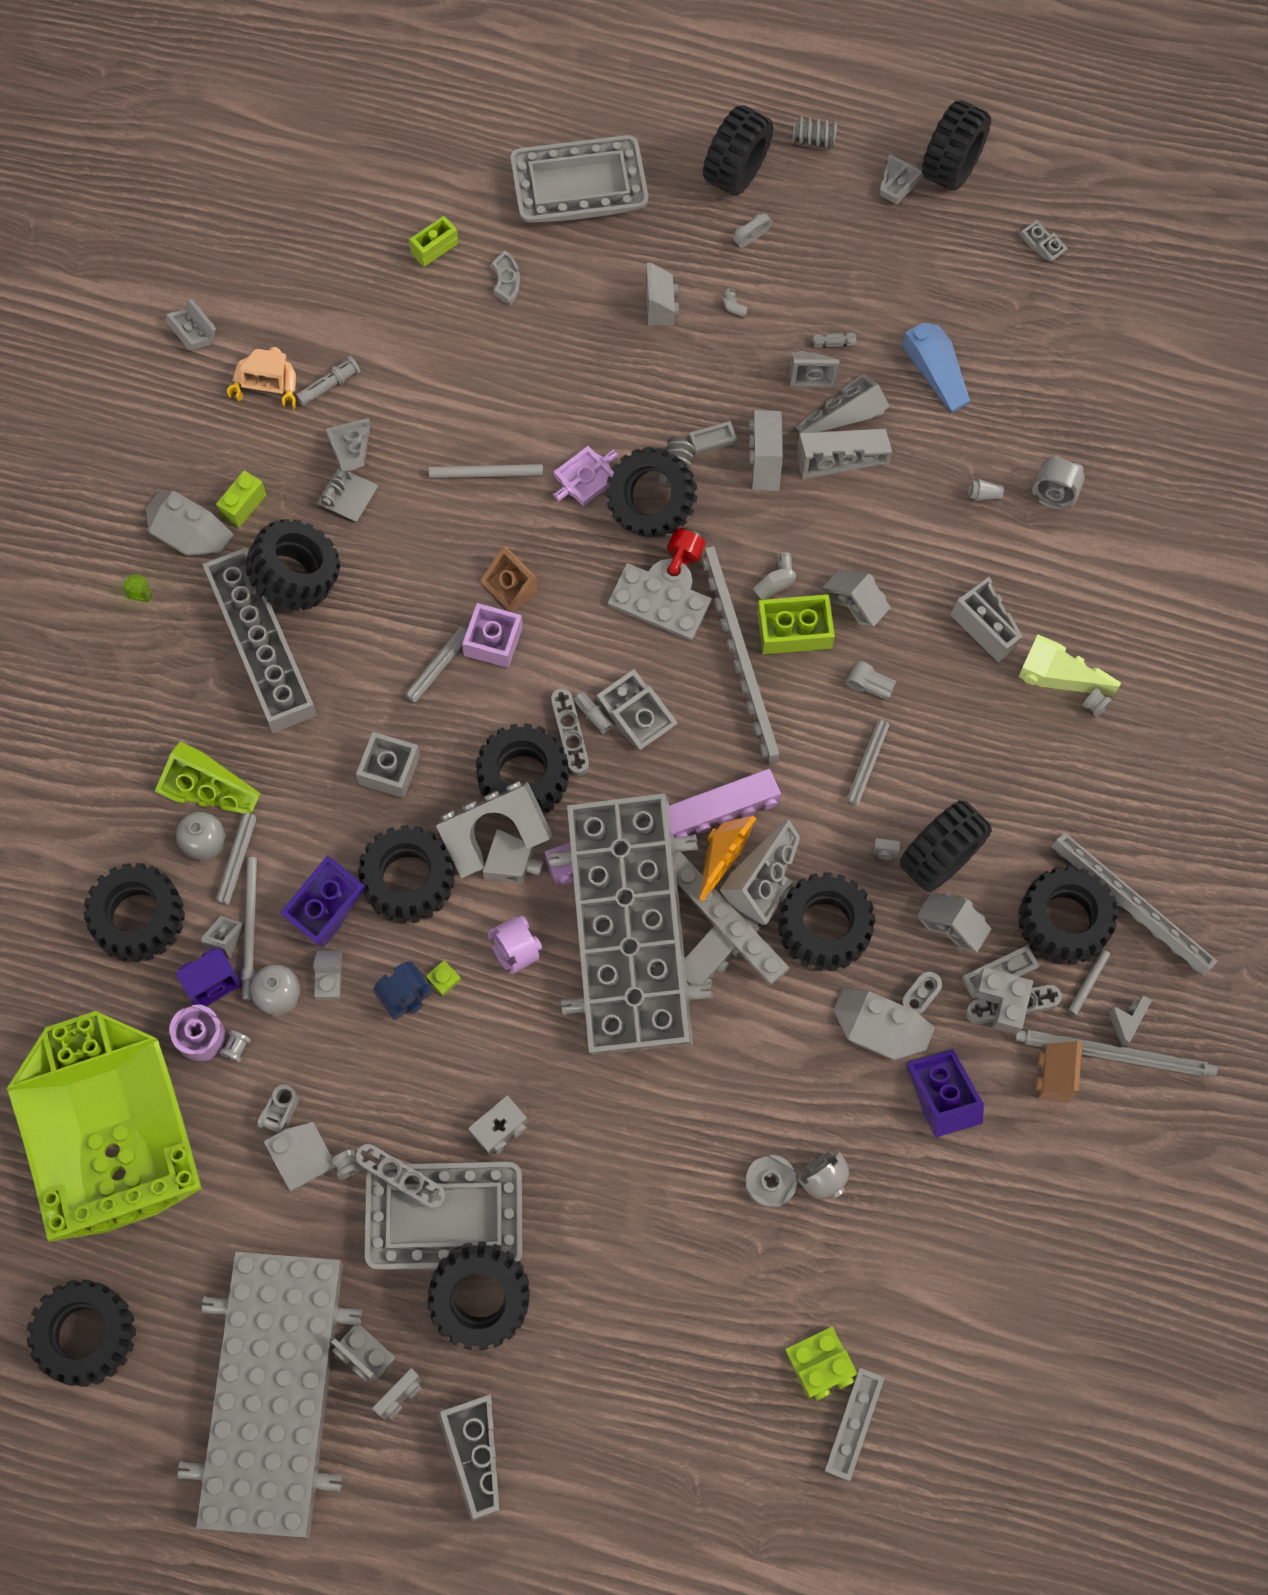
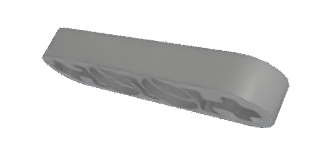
[551,689,589,777]
[966,985,1062,1024]
[356,1144,446,1210]

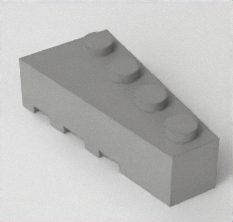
[796,429,892,480]
[438,1394,499,1522]

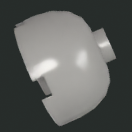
[176,812,226,861]
[250,964,302,1016]
[797,1149,850,1199]

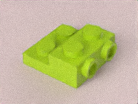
[785,1326,857,1401]

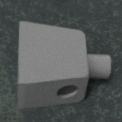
[483,829,544,884]

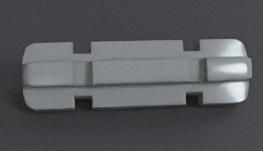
[812,332,856,348]

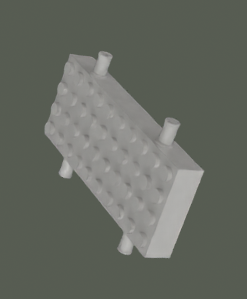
[549,793,713,1055]
[177,1252,363,1539]

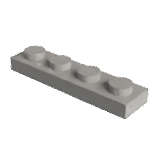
[824,1368,885,1482]

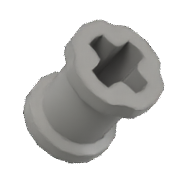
[219,1030,251,1063]

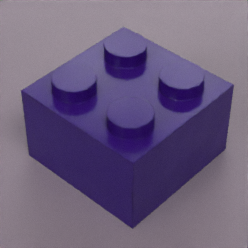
[175,947,242,1007]

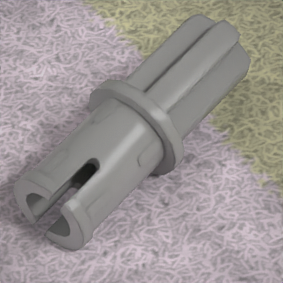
[574,692,613,734]

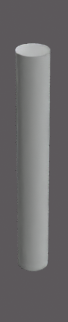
[1068,949,1110,1016]

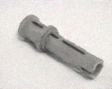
[296,355,361,406]

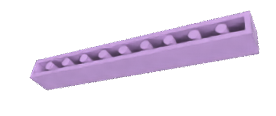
[544,769,781,886]

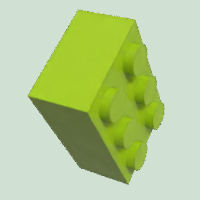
[757,594,835,655]

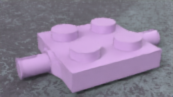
[553,446,618,507]

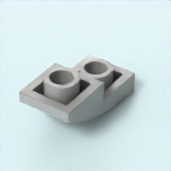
[1019,220,1068,262]

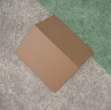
[480,546,537,612]

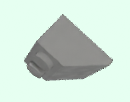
[646,263,679,326]

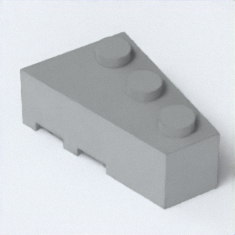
[950,577,1023,663]

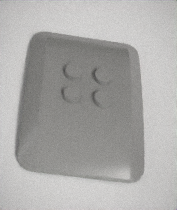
[511,135,648,222]
[365,1162,523,1270]

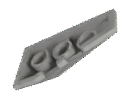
[795,374,890,433]
[720,820,800,925]

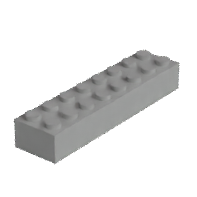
[202,548,317,733]

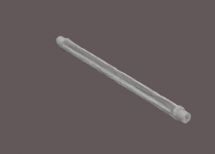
[1015,1030,1218,1077]

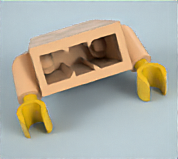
[227,347,296,410]

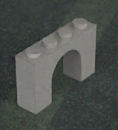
[436,781,552,878]

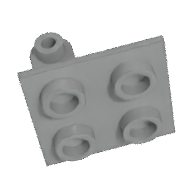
[316,467,379,522]

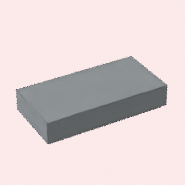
[688,421,738,456]

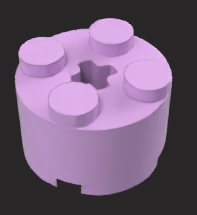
[488,916,542,975]
[169,1005,225,1061]

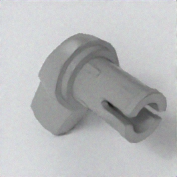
[753,552,796,600]

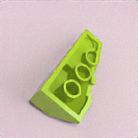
[155,741,261,814]

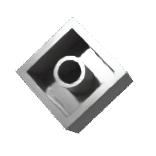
[356,732,420,798]

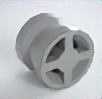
[1082,688,1112,718]
[331,1149,362,1180]

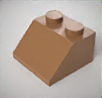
[1035,1041,1083,1103]

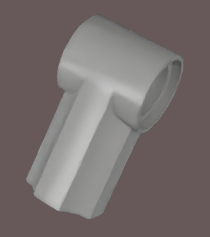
[845,661,897,701]

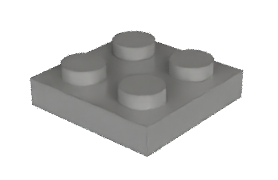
[372,1368,423,1420]

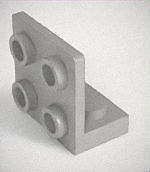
[331,1325,397,1383]

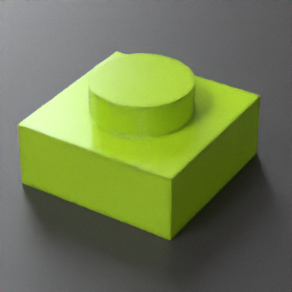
[426,960,461,996]

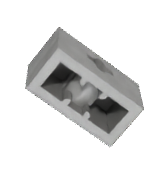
[468,1095,528,1156]

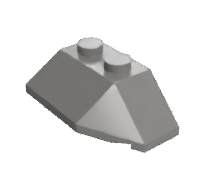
[146,490,234,556]
[833,988,935,1061]

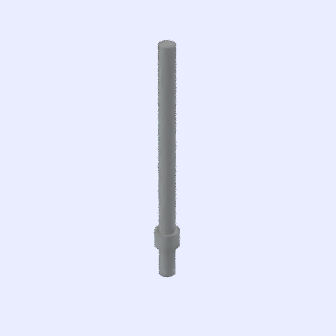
[240,857,257,1001]

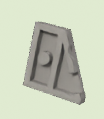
[880,154,923,204]

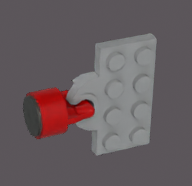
[608,527,712,642]

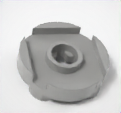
[745,1155,797,1208]

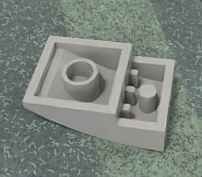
[594,669,678,751]

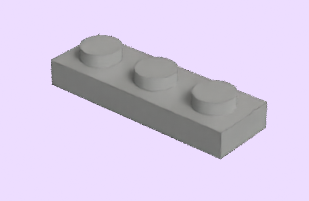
[961,945,1040,1000]

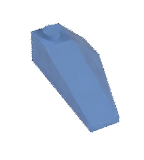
[902,323,970,413]

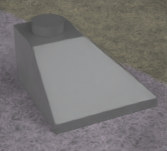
[790,351,839,388]
[264,1122,336,1192]

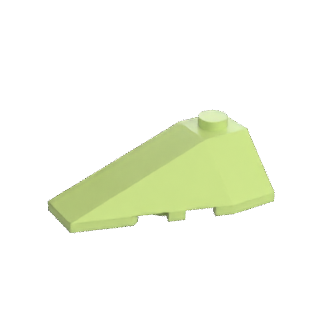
[1019,635,1121,696]

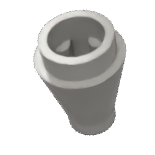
[968,479,1004,501]

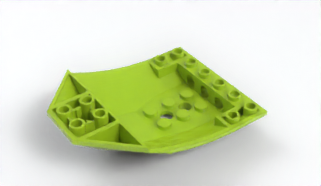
[6,1011,202,1242]

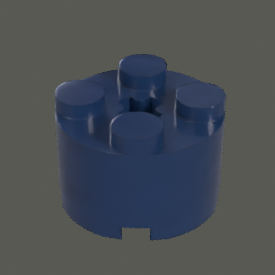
[373,961,434,1020]

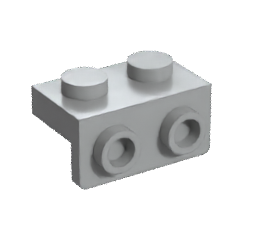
[165,299,216,351]

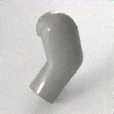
[722,288,749,318]

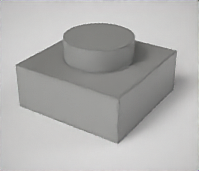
[872,838,900,860]

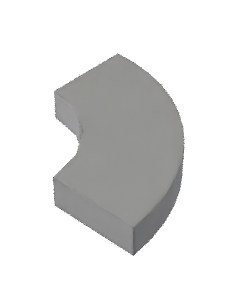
[491,250,520,306]

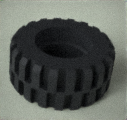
[922,100,991,191]
[703,105,774,196]
[605,447,698,538]
[245,519,340,611]
[476,723,569,818]
[899,800,992,892]
[358,825,454,924]
[84,863,185,962]
[1018,866,1118,965]
[778,872,875,972]
[427,1241,530,1351]
[26,1279,136,1387]

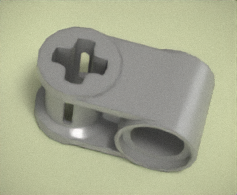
[257,1084,299,1134]

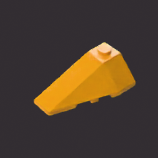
[699,816,757,902]

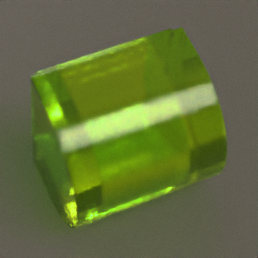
[123,574,152,603]

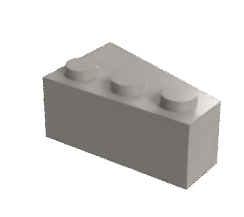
[749,410,783,491]

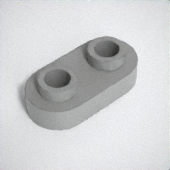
[733,214,773,248]
[901,972,942,1015]

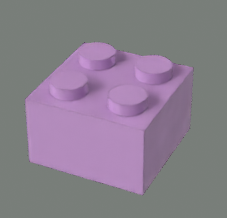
[462,603,523,668]

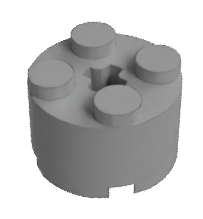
[1032,456,1085,510]

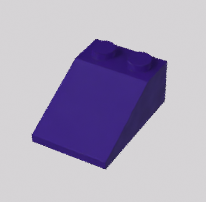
[280,855,366,947]
[907,1049,984,1138]

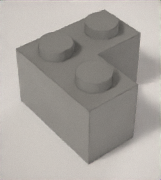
[822,569,891,627]
[917,893,991,953]
[973,967,1033,1034]

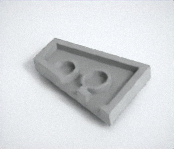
[325,418,371,472]

